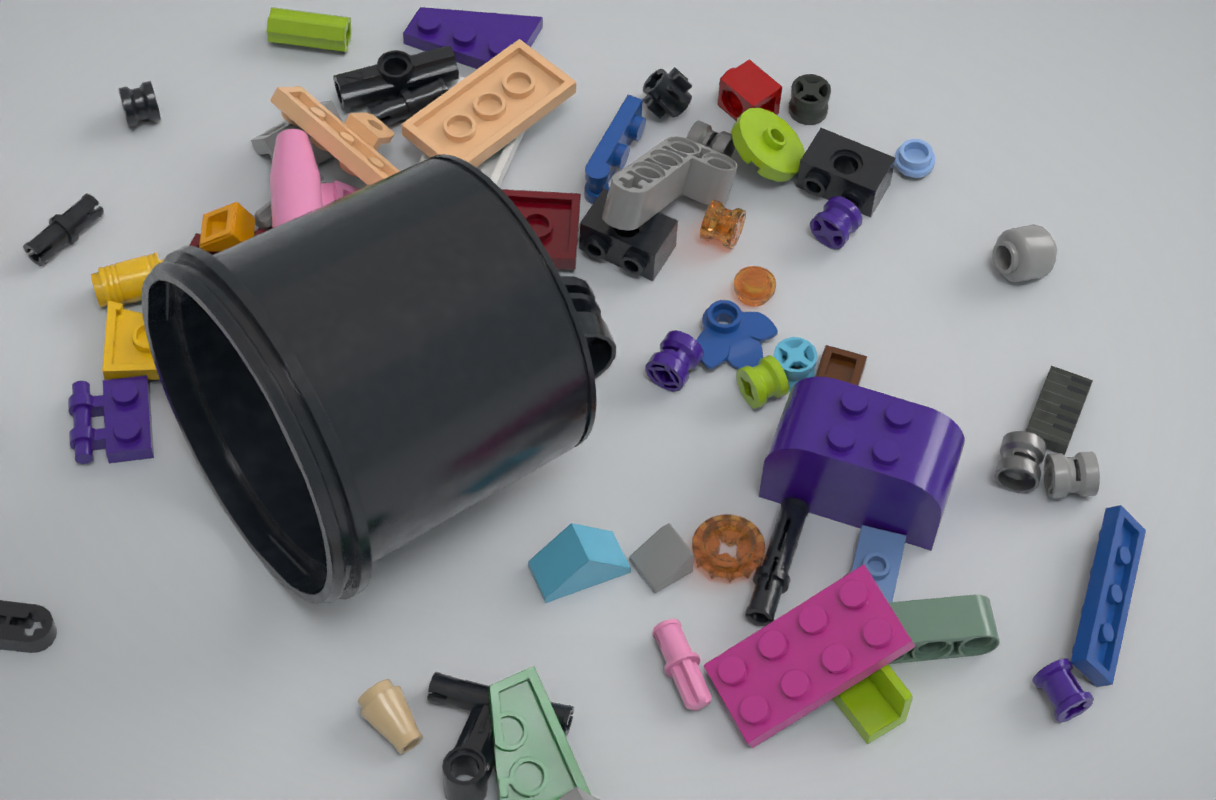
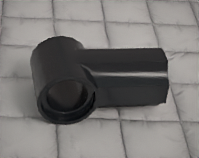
[442,704,495,800]

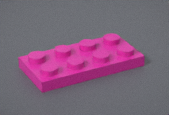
[703,564,916,748]

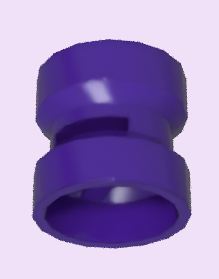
[645,330,704,392]

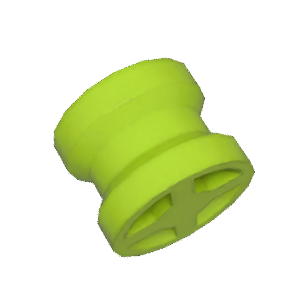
[736,355,789,409]

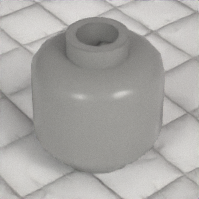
[992,224,1057,282]

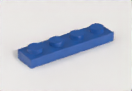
[1071,505,1146,687]

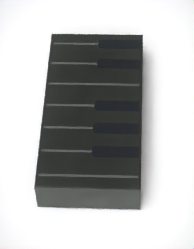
[1026,365,1093,455]

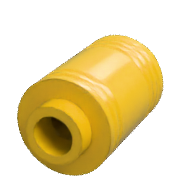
[91,252,164,307]

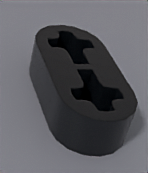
[0,600,57,653]

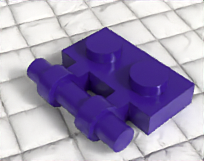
[68,375,154,464]

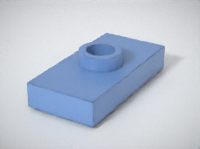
[851,525,907,602]

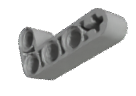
[602,136,738,230]

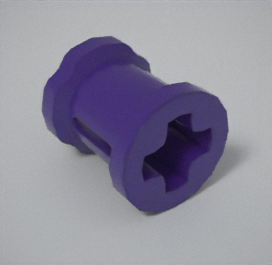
[1032,658,1094,722]

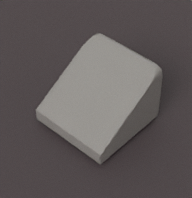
[629,523,694,593]

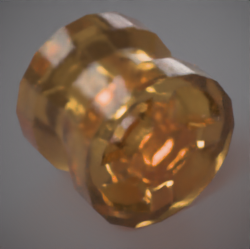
[700,200,746,250]

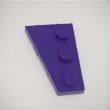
[403,7,543,69]

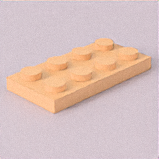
[401,39,576,167]

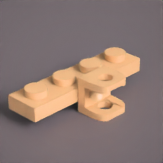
[270,86,400,185]

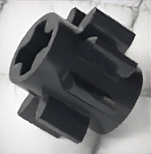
[643,67,692,119]

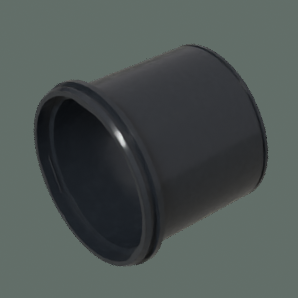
[141,154,597,604]

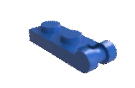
[584,94,646,204]

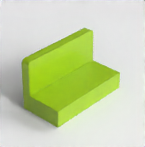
[833,664,913,745]

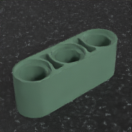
[889,595,1000,664]

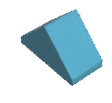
[528,523,631,603]

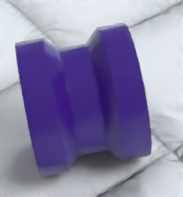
[810,196,863,249]

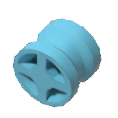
[774,337,817,392]

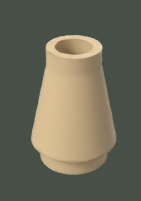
[358,679,423,754]

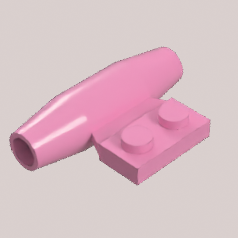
[269,129,360,228]

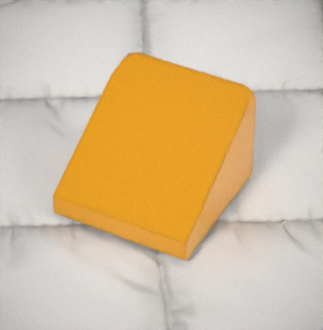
[199,202,255,252]

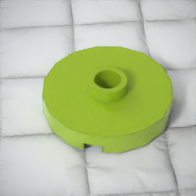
[731,108,805,182]

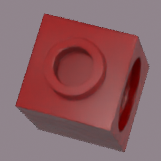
[717,59,782,121]

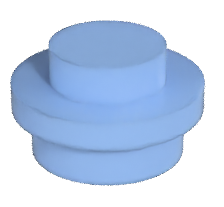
[895,139,935,177]

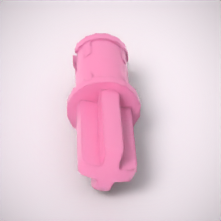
[652,619,712,711]

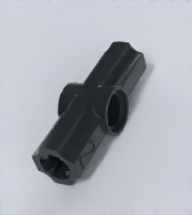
[333,46,459,109]

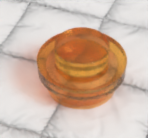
[733,266,776,306]

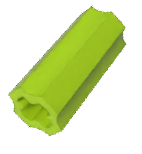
[266,7,352,52]

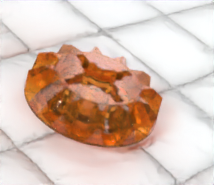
[692,514,765,583]

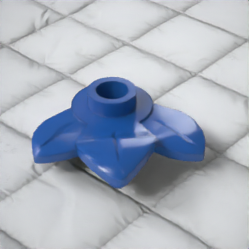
[697,300,778,370]

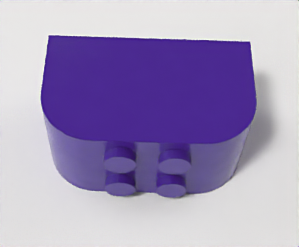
[759,377,965,551]

